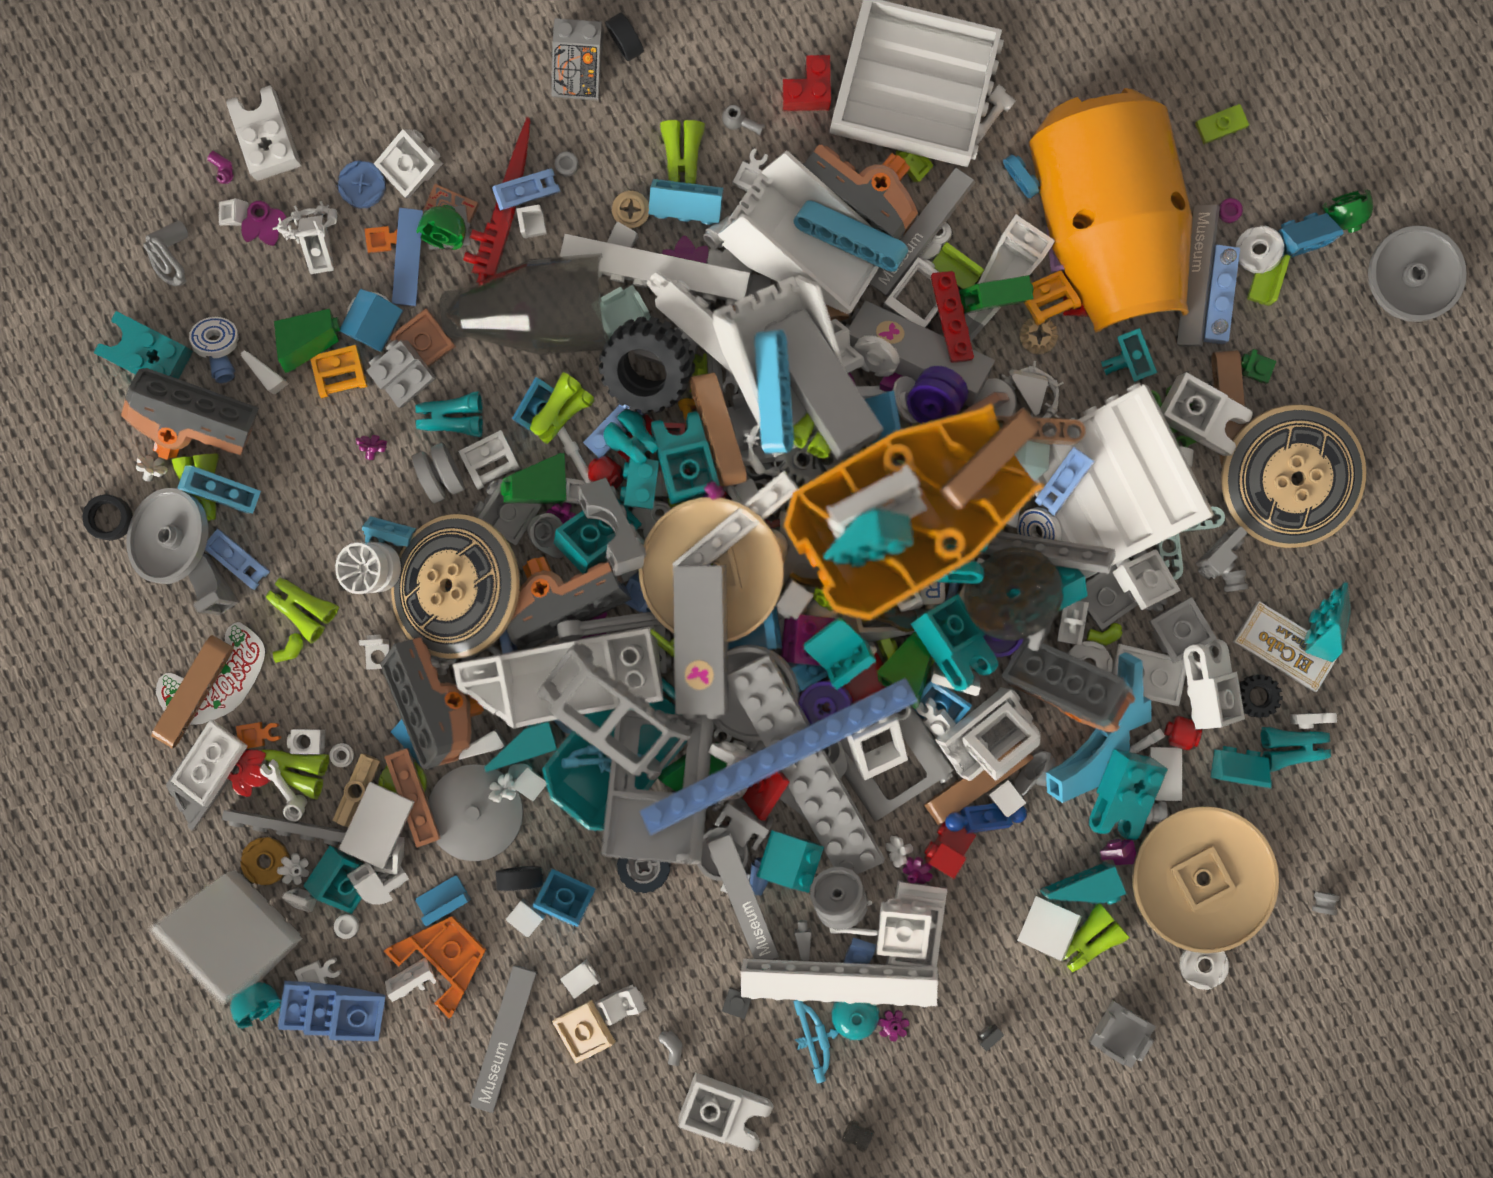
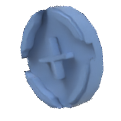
[338,161,386,208]

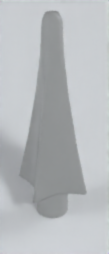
[794,920,812,961]

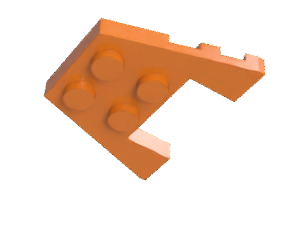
[384,915,487,1019]

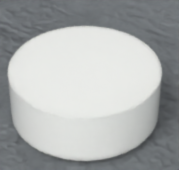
[334,914,359,939]

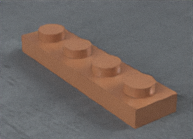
[385,748,441,848]

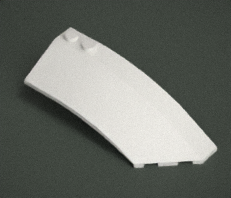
[453,625,663,728]

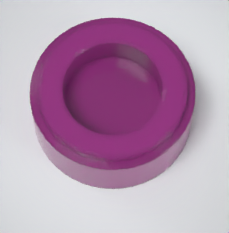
[1219,198,1243,223]

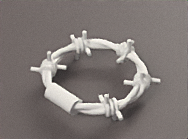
[273,201,337,244]
[1001,361,1064,419]
[743,424,783,479]

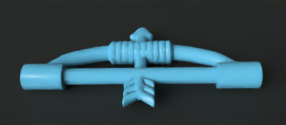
[561,745,642,773]
[793,999,838,1083]

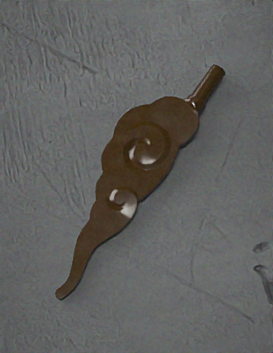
[789,572,918,633]

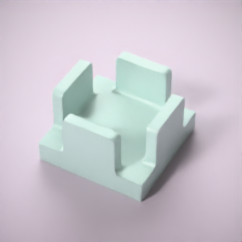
[592,285,651,338]

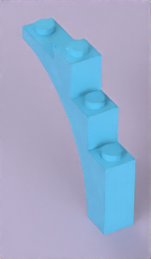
[1046,652,1152,803]

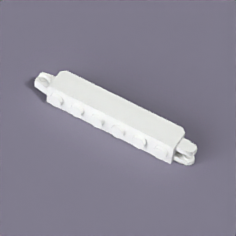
[646,272,733,374]

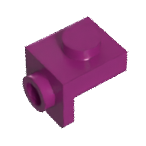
[1100,839,1136,865]

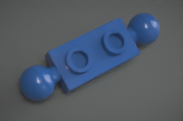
[945,803,1027,834]

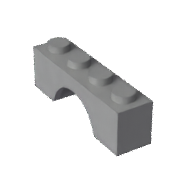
[578,478,646,576]

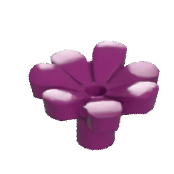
[356,435,388,460]
[546,502,576,524]
[902,857,933,884]
[878,1010,909,1042]

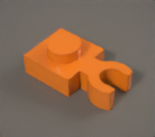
[364,226,397,253]
[236,722,281,749]

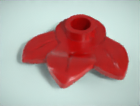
[227,750,271,797]

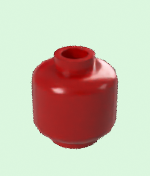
[588,456,624,489]
[1164,716,1202,751]

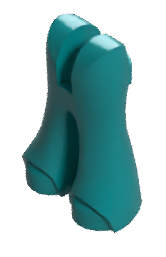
[415,391,483,437]
[604,409,658,464]
[1260,727,1332,772]

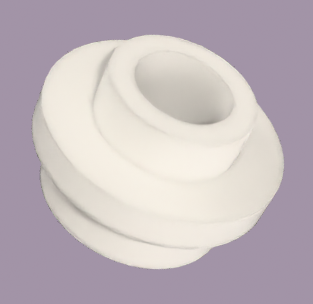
[329,743,354,767]

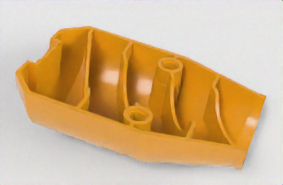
[1029,88,1193,333]
[784,404,1044,620]

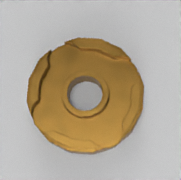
[240,837,289,885]

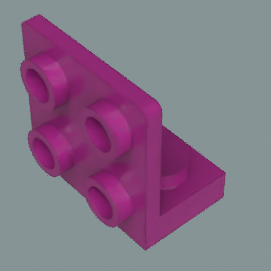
[781,614,835,666]

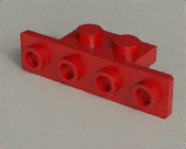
[931,271,974,363]

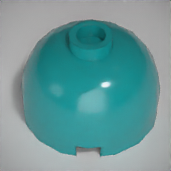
[230,982,281,1029]
[831,1001,879,1040]

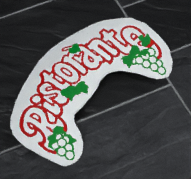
[156,622,265,725]

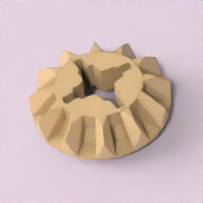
[612,191,649,229]
[1020,317,1058,354]

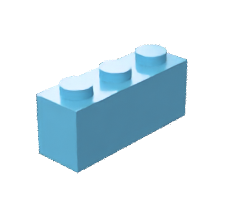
[648,179,724,225]
[177,466,261,514]

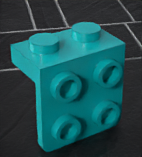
[620,458,659,510]
[804,618,876,690]

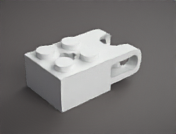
[226,85,301,181]
[1160,372,1253,456]
[1184,639,1245,729]
[678,1072,774,1151]

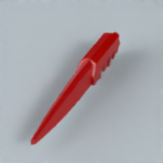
[463,117,530,288]

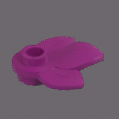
[241,201,286,246]
[662,235,709,263]

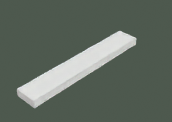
[672,471,799,566]

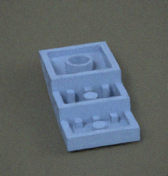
[278,981,385,1041]

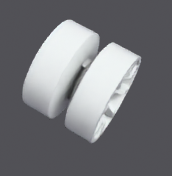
[335,542,401,594]

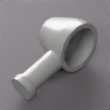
[722,105,765,136]

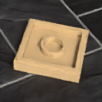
[552,1000,615,1063]

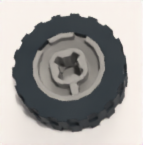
[617,858,671,893]

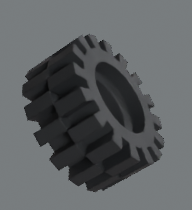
[1239,674,1283,718]

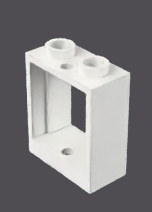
[883,257,938,328]
[963,702,1040,781]
[847,714,908,780]

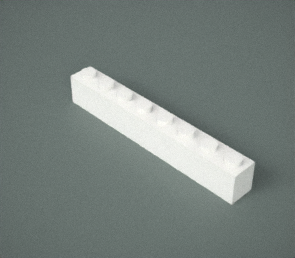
[559,234,752,306]
[741,959,938,1007]

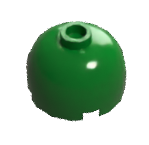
[1322,190,1374,233]
[416,205,466,250]

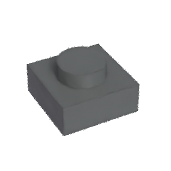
[722,987,751,1019]
[977,1024,1005,1052]

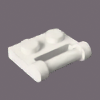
[458,430,521,490]

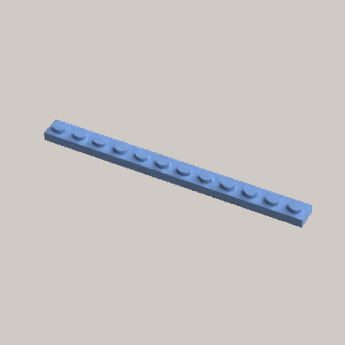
[639,678,917,835]

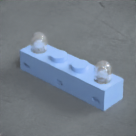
[1203,245,1240,344]

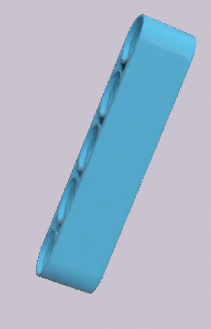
[793,200,908,272]
[754,330,794,454]

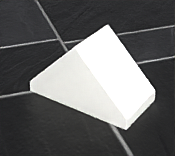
[1008,369,1048,416]

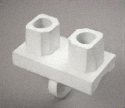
[1057,601,1089,645]

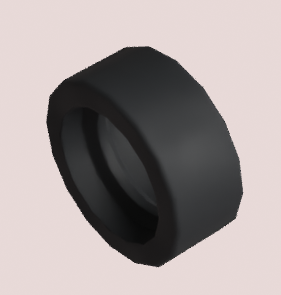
[605,12,644,61]
[82,494,133,541]
[496,866,543,891]

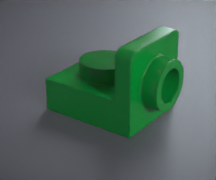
[1241,349,1276,384]

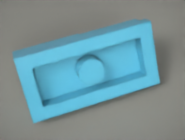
[362,516,416,547]

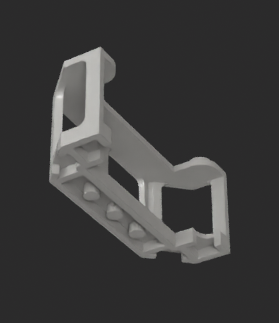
[538,642,692,780]

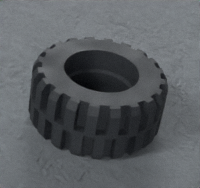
[599,316,695,414]

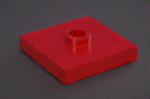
[742,771,790,821]

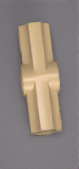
[333,753,381,827]

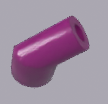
[207,151,233,184]
[702,481,724,500]

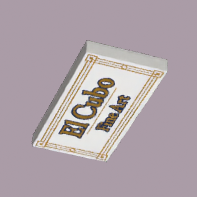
[1233,601,1336,692]

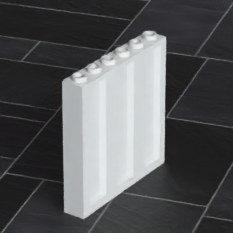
[829,0,1004,167]
[1035,383,1215,579]

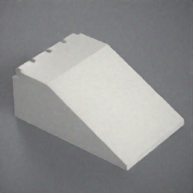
[718,151,879,314]
[712,275,846,457]
[150,870,302,1003]

